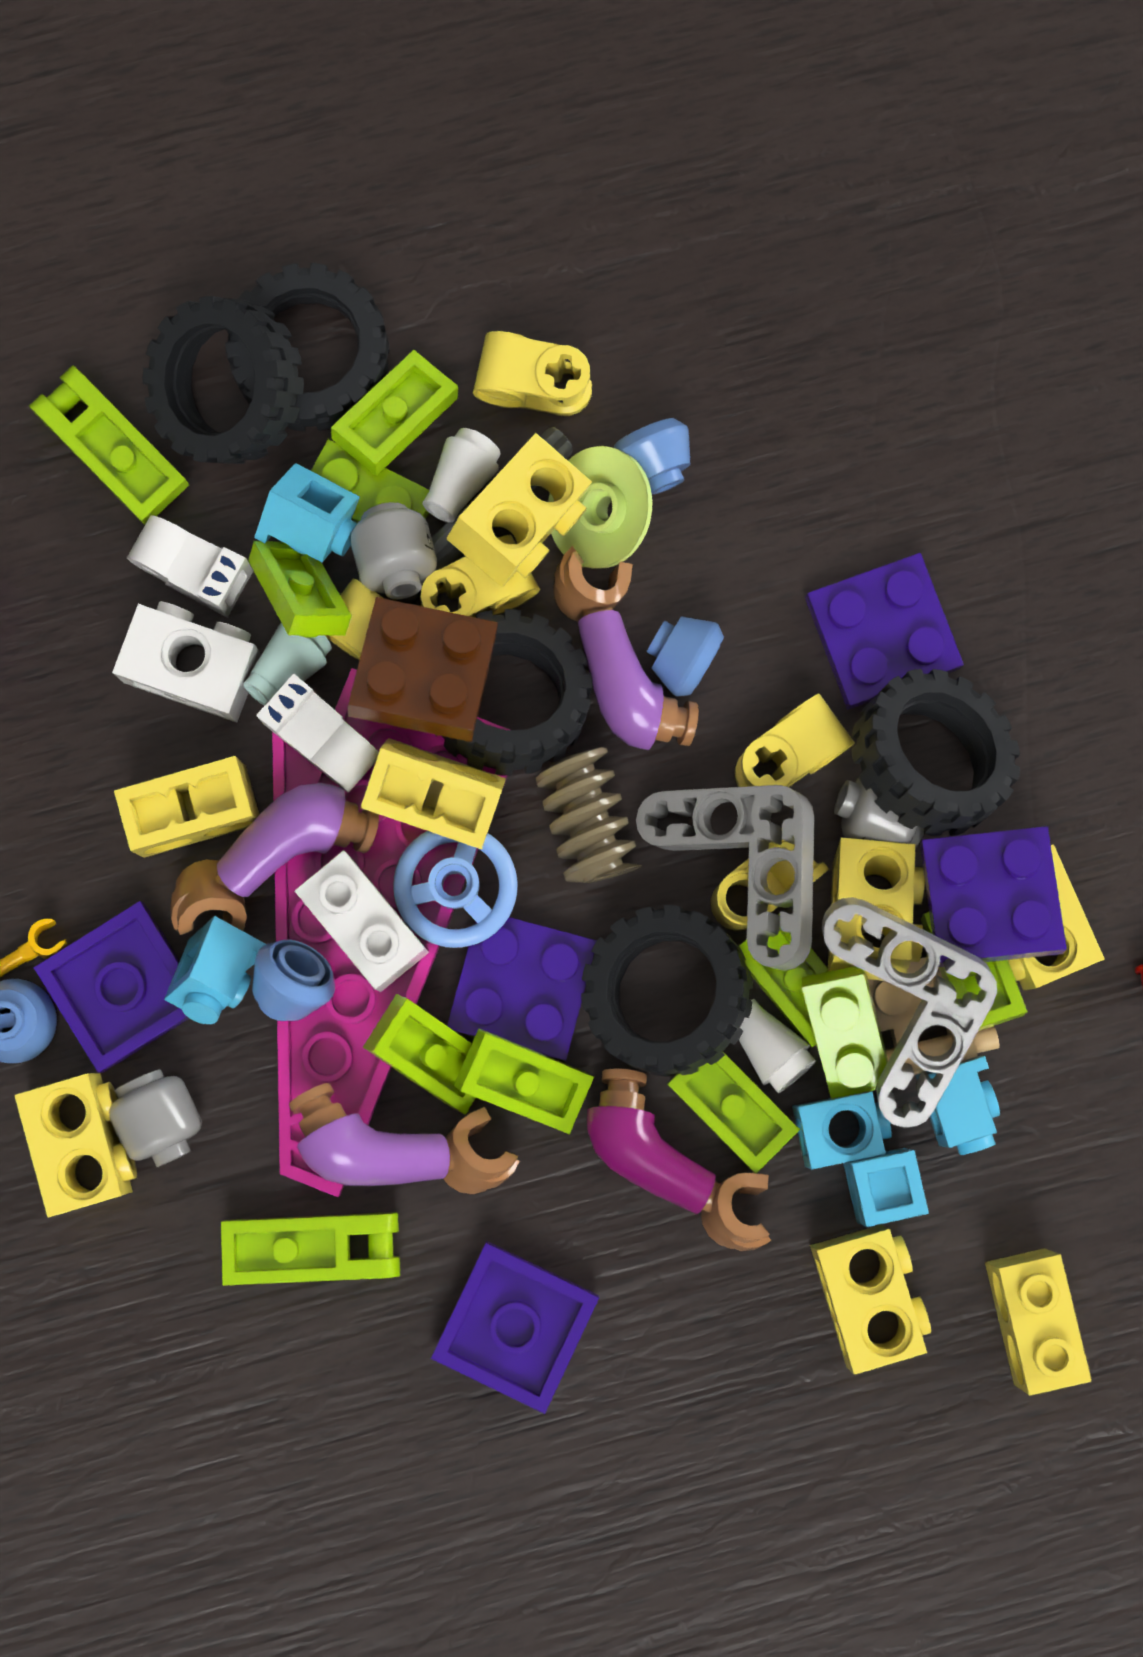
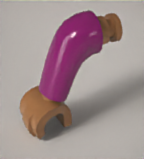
[587,1069,771,1251]

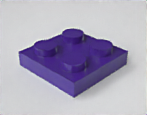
[805,553,964,710]
[920,826,1067,967]
[34,901,189,1073]
[447,917,597,1060]
[431,1241,599,1414]

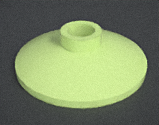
[548,446,652,569]

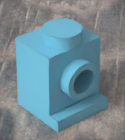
[254,463,360,562]
[164,916,266,1024]
[916,1056,1000,1155]

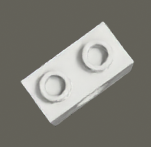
[112,601,262,723]
[295,851,429,992]

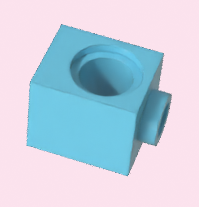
[792,1092,892,1169]
[843,1148,929,1227]

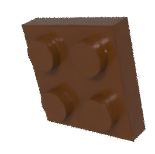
[348,597,498,742]

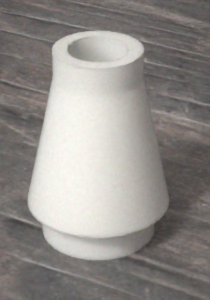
[423,428,501,523]
[739,999,816,1093]

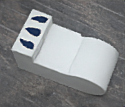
[127,515,253,618]
[256,674,379,792]

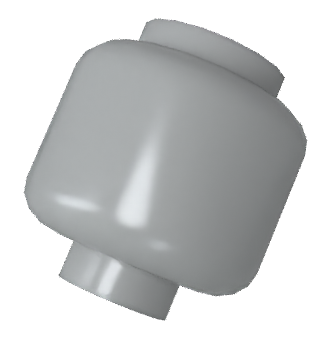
[351,502,437,599]
[834,778,924,848]
[109,1069,202,1167]

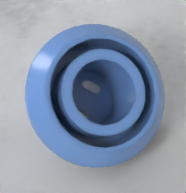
[614,418,690,495]
[647,616,724,697]
[252,940,335,1021]
[0,979,57,1063]

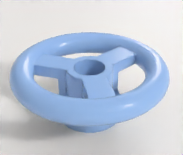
[393,831,518,948]

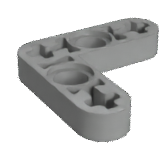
[636,785,814,971]
[822,897,997,1128]

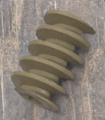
[536,747,642,884]

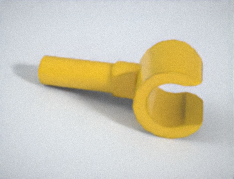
[0,919,67,977]

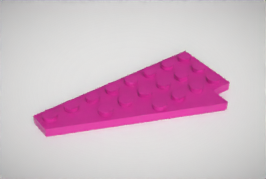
[272,668,510,1197]

